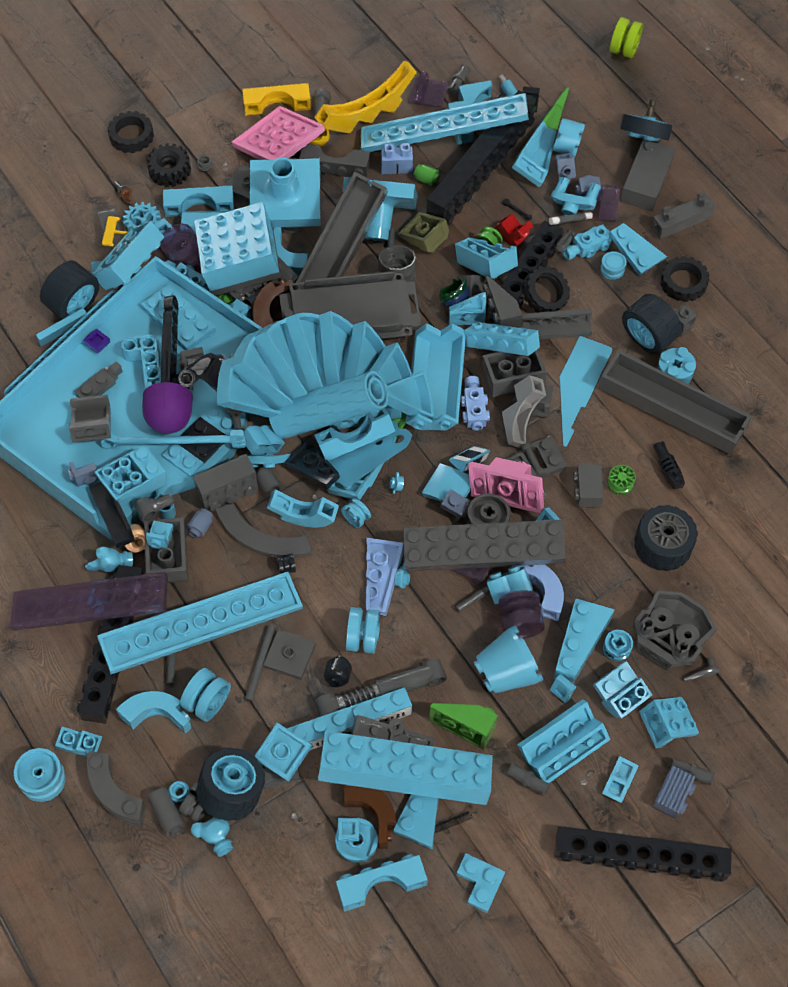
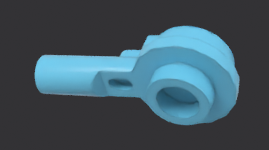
[395,559,410,588]

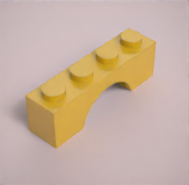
[243,83,311,115]

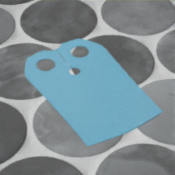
[329,420,412,488]

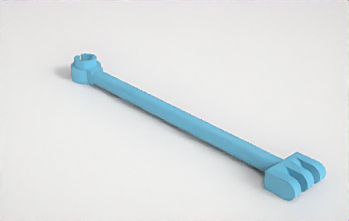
[101,430,246,449]

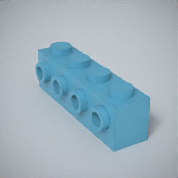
[465,322,540,356]

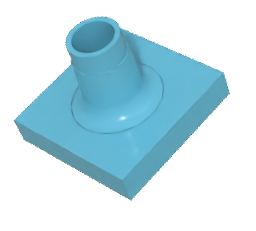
[250,157,321,227]
[342,177,418,241]

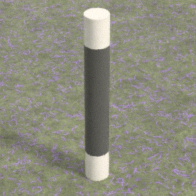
[549,212,593,225]

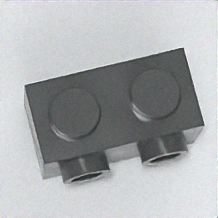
[573,464,603,507]

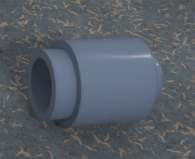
[187,508,213,538]

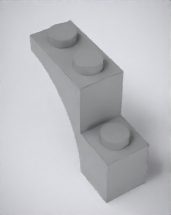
[502,375,546,448]

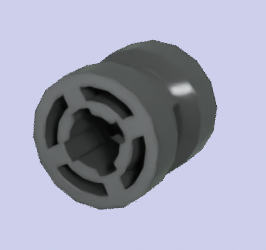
[179,794,207,822]

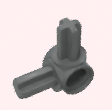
[134,494,174,526]

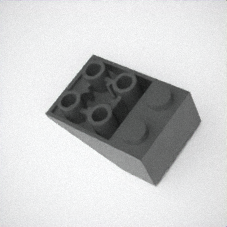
[483,276,522,328]

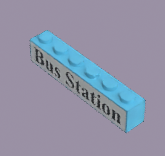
[287,687,412,751]

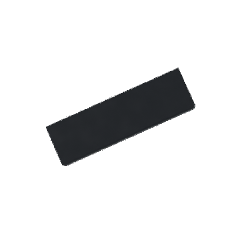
[89,482,135,548]

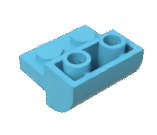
[593,661,652,719]

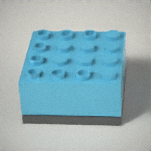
[195,202,281,296]

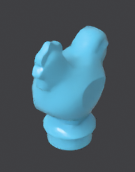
[85,546,133,572]
[191,816,233,857]

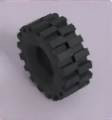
[147,143,191,187]

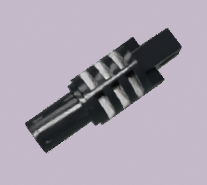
[653,441,685,489]

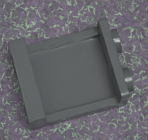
[69,395,111,443]

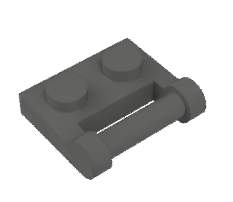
[520,436,567,478]

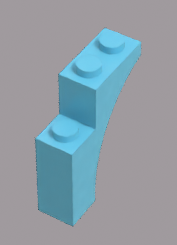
[448,81,492,145]

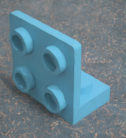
[639,697,699,749]

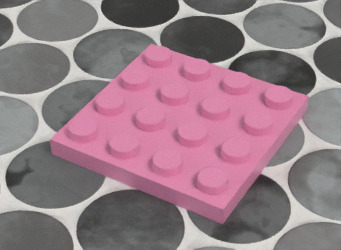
[232,106,325,160]

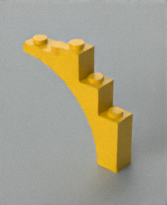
[314,61,417,134]

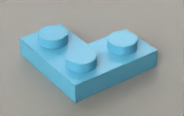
[457,854,505,913]

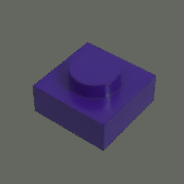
[83,328,111,354]

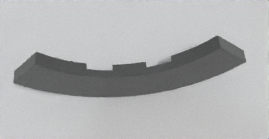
[216,503,312,558]

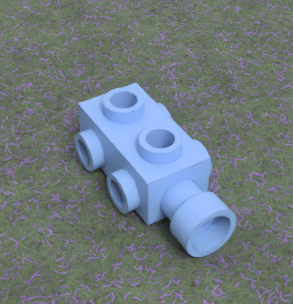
[461,376,490,431]

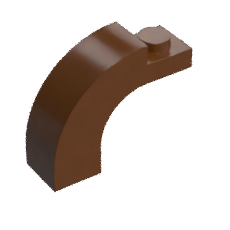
[251,279,294,328]
[344,785,396,849]

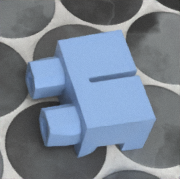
[381,143,413,174]

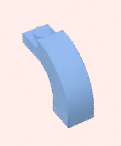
[512,565,564,621]

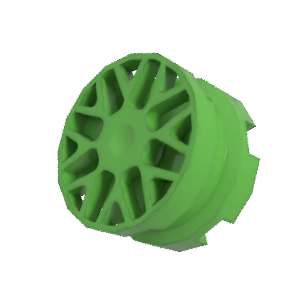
[475,226,503,246]
[607,465,636,495]

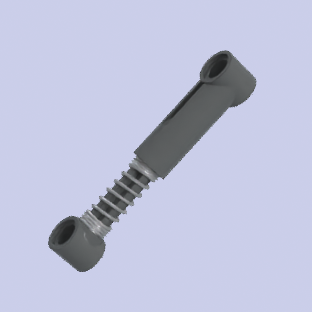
[315,659,447,717]

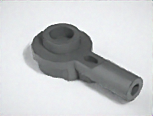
[225,407,243,430]

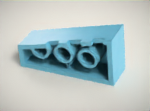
[553,599,615,684]

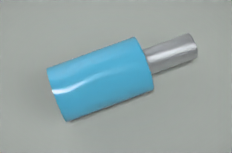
[498,75,517,97]

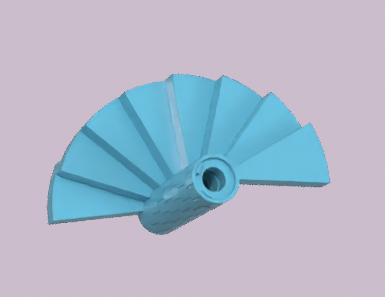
[217,311,434,439]

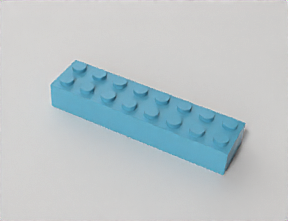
[318,731,493,805]

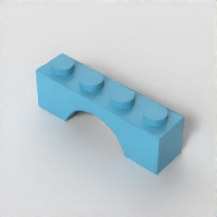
[163,186,234,217]
[315,408,395,461]
[336,854,428,912]

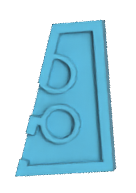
[608,223,667,276]
[393,794,439,850]

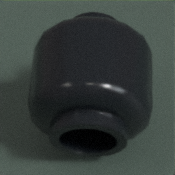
[324,656,352,688]

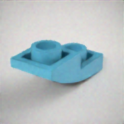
[55,727,102,756]

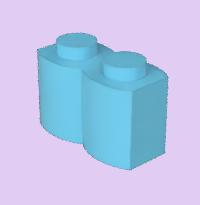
[244,425,285,455]
[487,565,533,604]

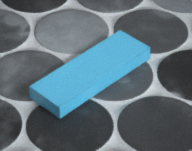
[36,309,86,347]

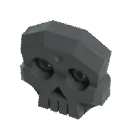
[632,590,717,671]

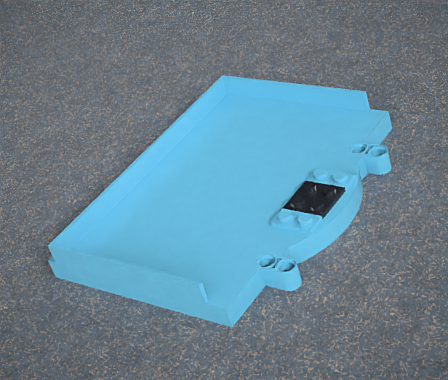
[0,256,268,543]

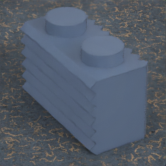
[653,766,696,818]

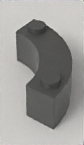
[87,752,146,828]

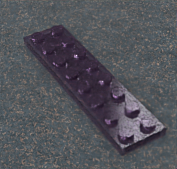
[10,572,168,631]

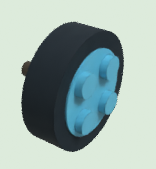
[620,99,673,142]

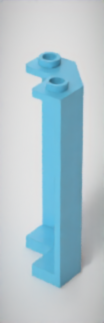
[406,323,466,430]

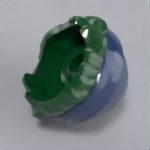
[439,279,470,308]

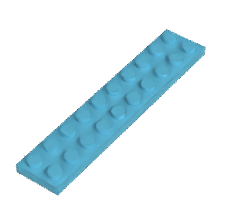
[361,93,529,153]
[97,572,303,674]

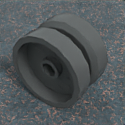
[467,494,510,525]

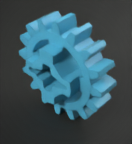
[123,202,161,231]

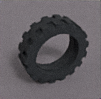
[108,111,154,153]
[660,256,709,302]
[522,266,570,313]

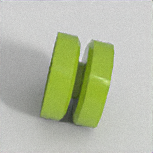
[610,17,643,59]

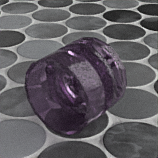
[160,223,200,268]
[498,590,545,639]

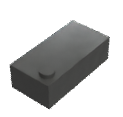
[620,139,676,211]

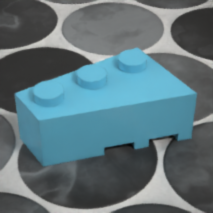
[455,237,518,279]

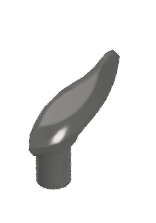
[684,657,721,681]

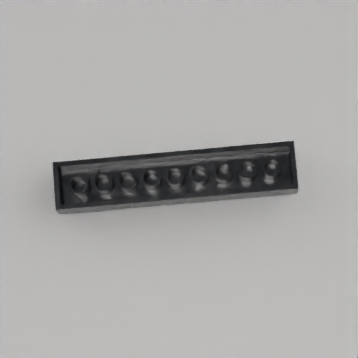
[426,90,536,225]

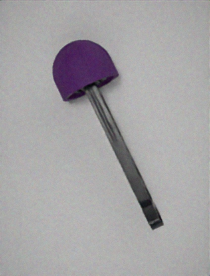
[142,295,193,434]

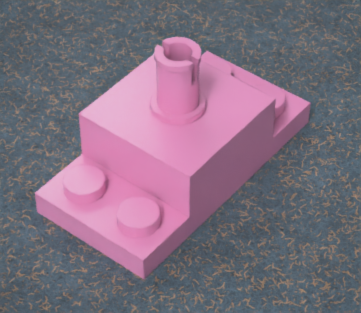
[468,457,544,513]

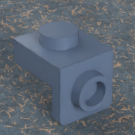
[68,461,99,487]
[440,489,470,522]

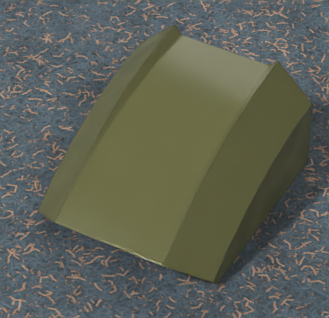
[398,212,449,253]

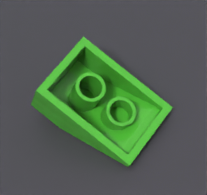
[429,703,498,750]

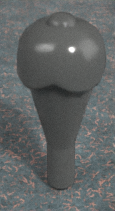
[312,88,331,122]

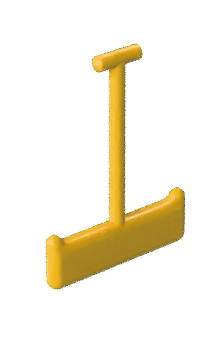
[102,216,128,247]

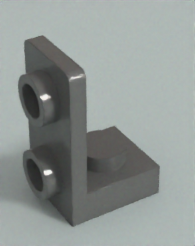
[178,347,204,391]

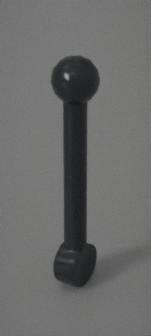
[503,199,532,220]

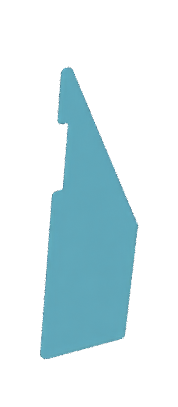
[560,336,612,447]

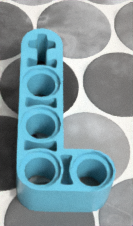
[121,335,161,388]

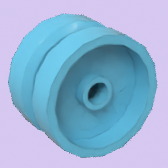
[346,607,380,654]
[180,668,231,722]
[14,748,66,802]

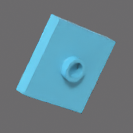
[255,723,312,782]

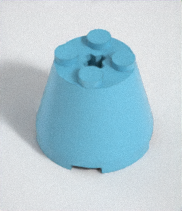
[474,625,543,694]

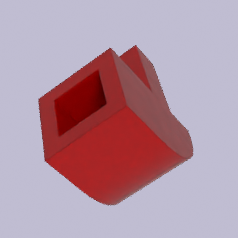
[493,213,533,246]

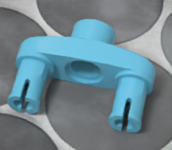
[551,177,601,215]

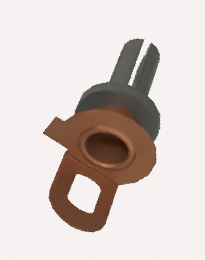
[113,181,133,203]

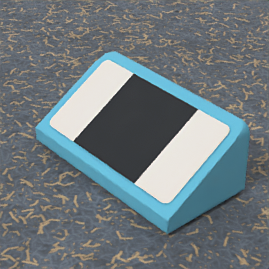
[449,446,490,473]

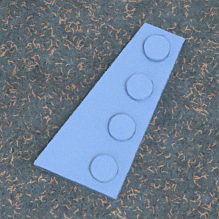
[366,538,404,616]

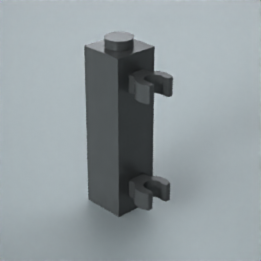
[651,191,716,239]

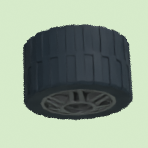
[634,505,698,571]

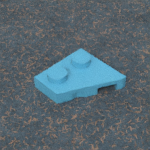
[449,292,486,325]
[239,454,291,468]

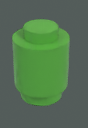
[414,164,440,186]

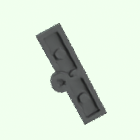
[351,715,435,746]

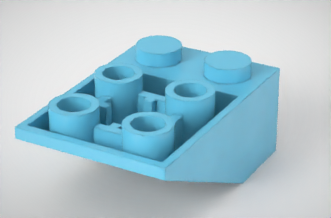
[94,445,166,501]

